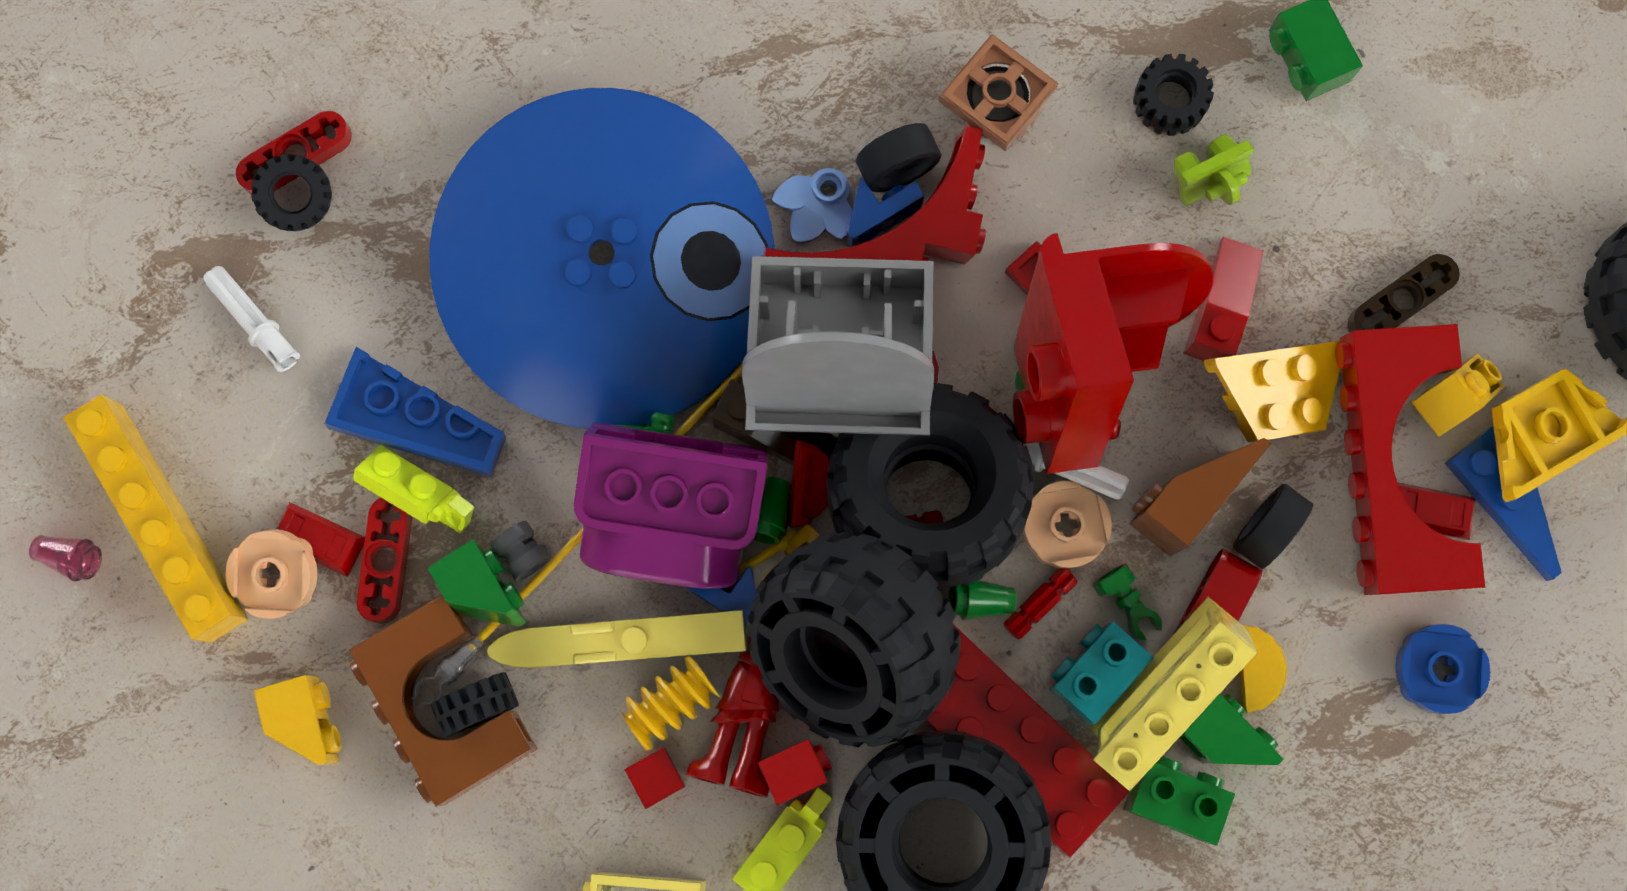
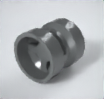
[491,521,552,582]

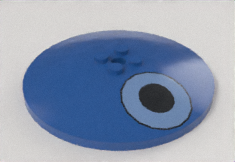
[429,88,775,429]

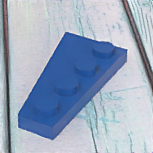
[324,347,506,477]

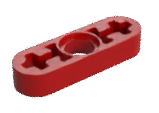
[236,111,352,194]
[356,497,413,624]

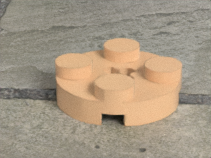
[1023,481,1112,569]
[225,529,317,619]

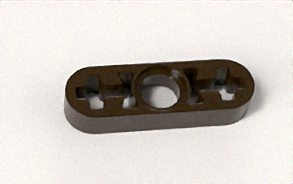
[1348,254,1460,332]

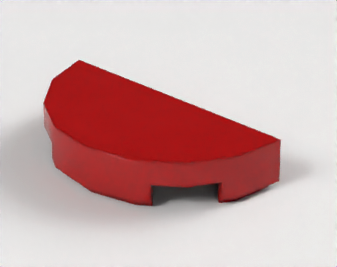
[787,440,829,528]

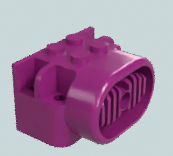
[574,422,768,589]

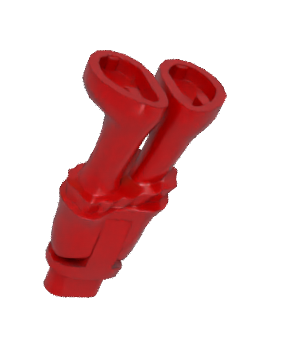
[686,637,779,798]

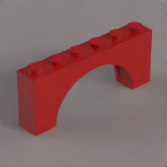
[1335,324,1486,595]

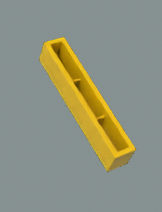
[63,394,248,643]

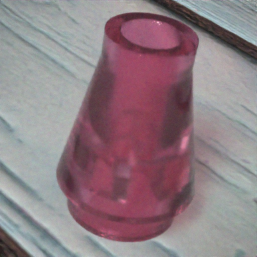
[29,535,102,582]

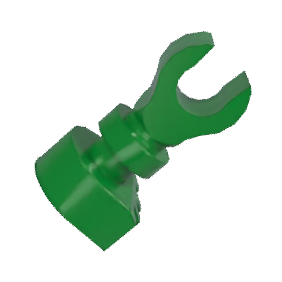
[1092,563,1162,640]

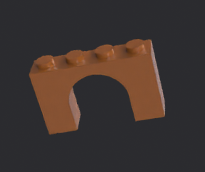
[349,595,538,807]

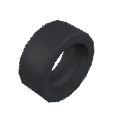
[856,123,942,193]
[1233,484,1313,569]

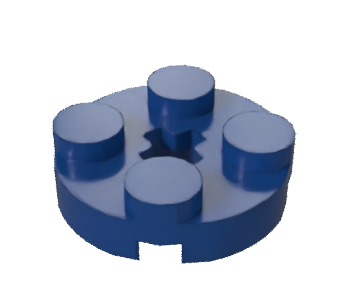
[1395,624,1490,714]

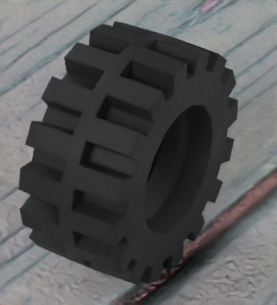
[1133,53,1214,136]
[251,154,332,231]
[430,672,519,738]

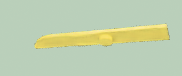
[487,610,747,668]

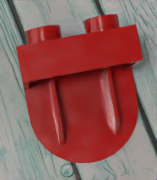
[1012,233,1214,474]

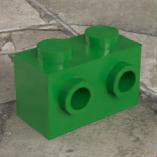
[1268,0,1363,101]
[1123,756,1235,846]

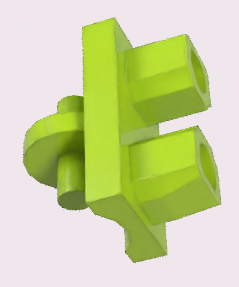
[1174,133,1254,206]

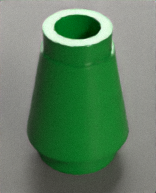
[753,476,791,544]
[949,580,1016,620]

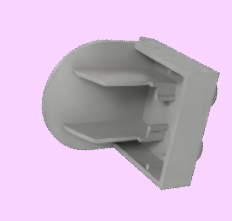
[742,256,934,436]

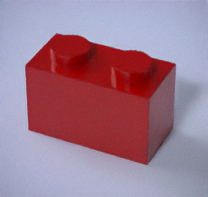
[758,739,832,805]

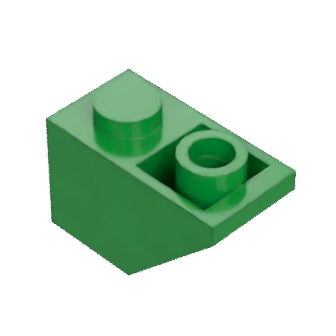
[428,539,526,627]
[1179,694,1284,766]

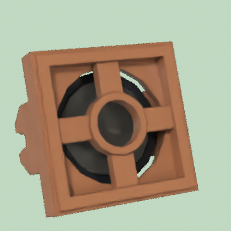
[939,34,1059,151]

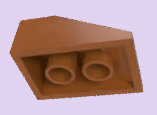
[1129,438,1271,557]

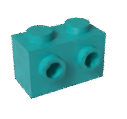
[1049,621,1154,725]

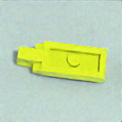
[353,445,474,533]
[732,787,833,891]

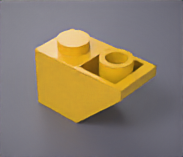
[1411,353,1505,437]
[253,675,342,765]

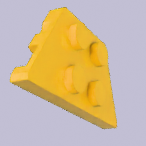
[1204,341,1340,442]
[1491,368,1627,502]

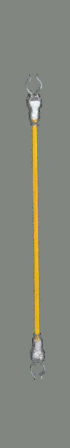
[411,359,744,709]

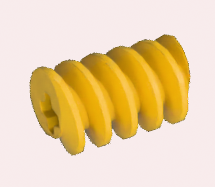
[621,655,721,751]

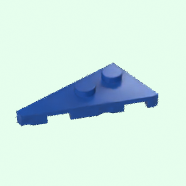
[1445,424,1562,581]

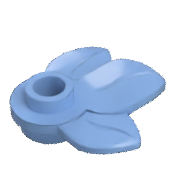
[772,168,853,243]

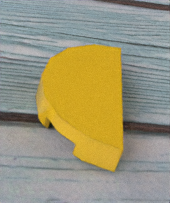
[1240,625,1287,713]

